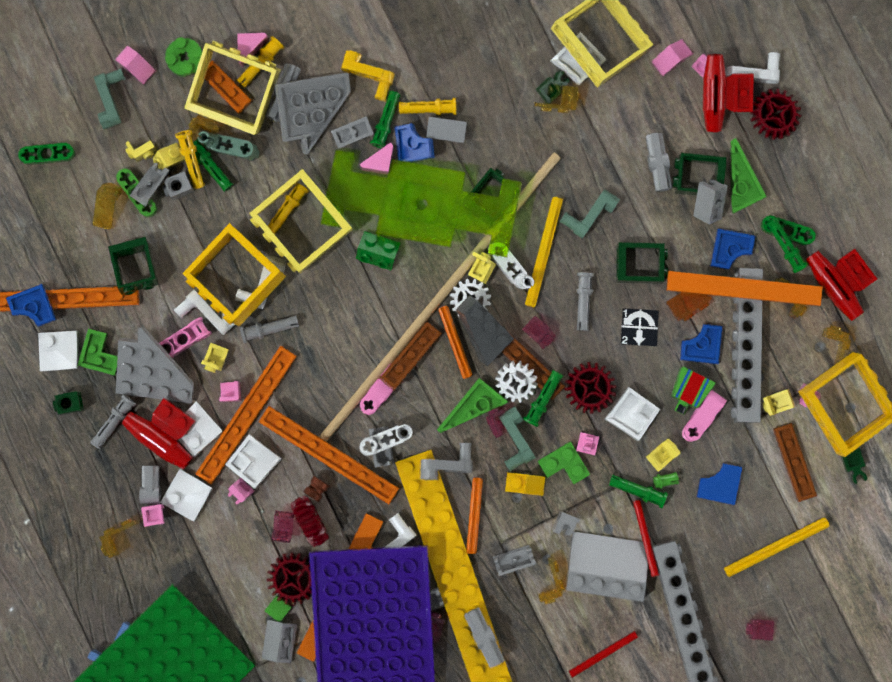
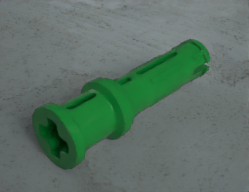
[369,91,401,149]
[193,139,233,192]
[766,217,808,273]
[523,370,564,427]
[608,474,668,509]

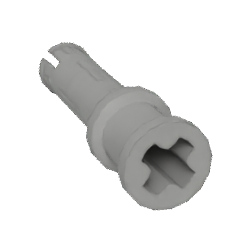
[576,272,594,331]
[240,315,299,343]
[90,394,137,449]

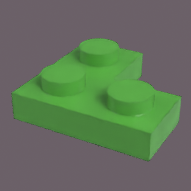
[78,329,118,376]
[537,441,590,485]

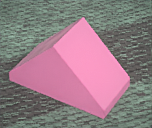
[237,33,269,67]
[652,39,693,76]
[115,46,156,85]
[360,143,394,175]

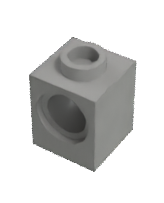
[162,171,194,200]

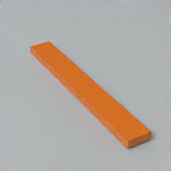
[666,271,822,306]
[0,287,140,312]
[195,346,297,485]
[259,406,399,504]
[297,513,383,662]

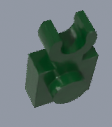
[536,71,570,104]
[841,448,867,484]

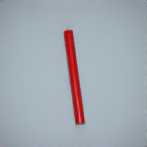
[633,500,659,577]
[568,631,638,678]

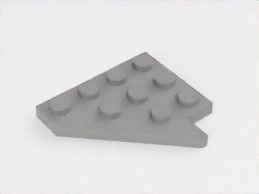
[275,72,351,154]
[116,325,194,404]

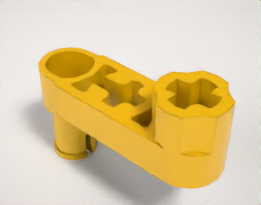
[341,50,395,101]

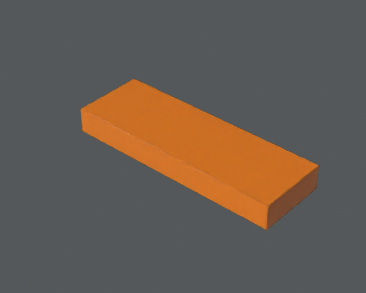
[205,60,252,114]

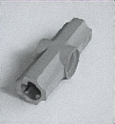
[265,63,301,122]
[646,133,672,192]
[464,607,505,668]

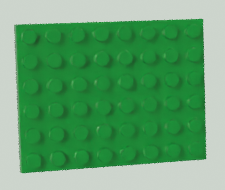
[73,584,255,682]

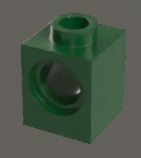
[53,391,84,415]

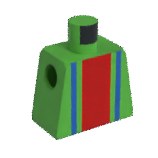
[671,366,716,415]

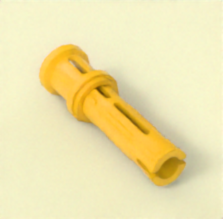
[237,36,285,88]
[399,98,457,115]
[175,130,205,189]
[267,182,309,234]

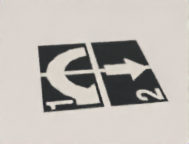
[621,308,659,346]

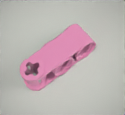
[159,317,212,358]
[360,364,393,415]
[682,389,727,442]

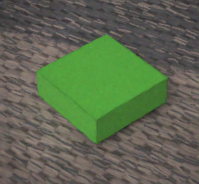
[265,595,292,622]

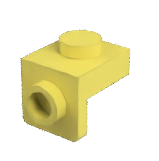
[125,140,157,162]
[153,143,185,170]
[468,252,496,284]
[201,343,229,373]
[763,389,796,416]
[646,439,681,472]

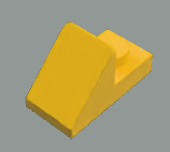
[505,472,545,496]

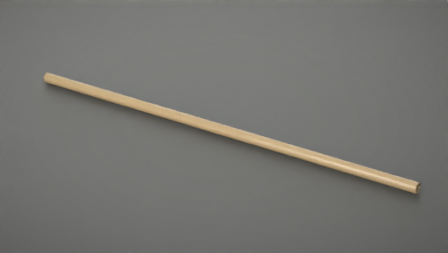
[319,153,561,442]

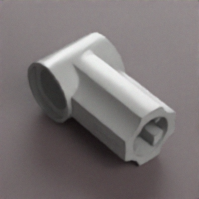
[139,466,161,504]

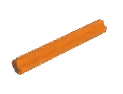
[438,306,472,379]
[466,477,483,554]

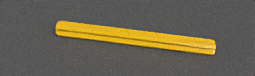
[525,197,563,307]
[724,518,830,577]

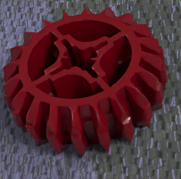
[749,89,802,140]
[564,362,617,414]
[291,495,329,547]
[267,552,312,605]

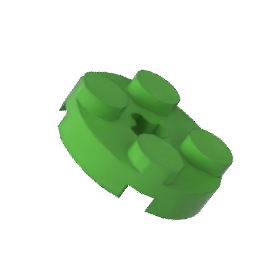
[165,37,202,77]

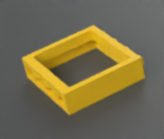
[182,223,286,327]
[798,352,892,457]

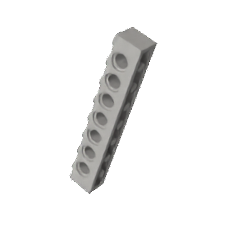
[731,268,763,423]
[652,541,718,682]

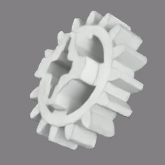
[450,279,491,317]
[495,360,538,402]

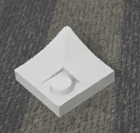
[551,32,606,86]
[38,331,79,372]
[604,387,660,441]
[178,401,223,458]
[225,434,282,489]
[160,469,212,522]

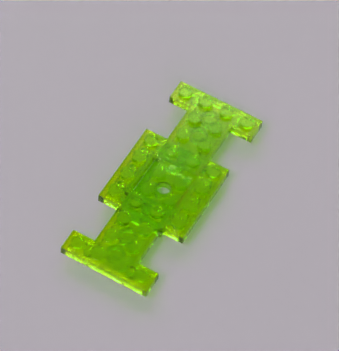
[320,150,522,258]

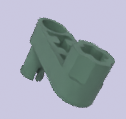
[94,68,126,130]
[198,131,260,161]
[560,189,620,239]
[498,406,536,472]

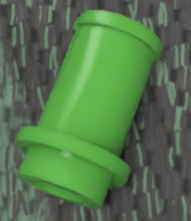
[653,472,679,489]

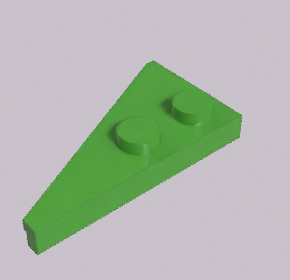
[731,138,766,214]
[437,378,508,433]

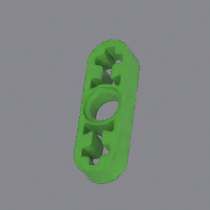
[116,169,157,217]

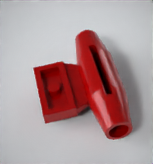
[703,54,754,132]
[806,249,878,321]
[122,398,196,470]

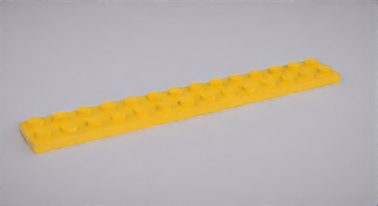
[395,450,512,682]

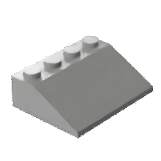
[565,531,648,602]

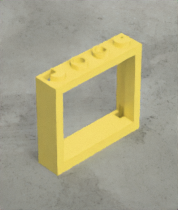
[551,0,653,88]
[184,41,281,135]
[249,169,353,273]

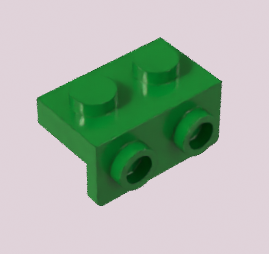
[356,231,401,270]

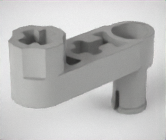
[420,443,473,480]

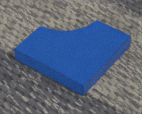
[395,123,435,165]
[710,228,755,270]
[6,284,57,327]
[680,324,723,365]
[696,463,742,505]

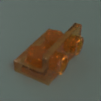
[666,292,712,322]

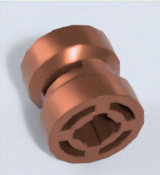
[303,476,329,502]

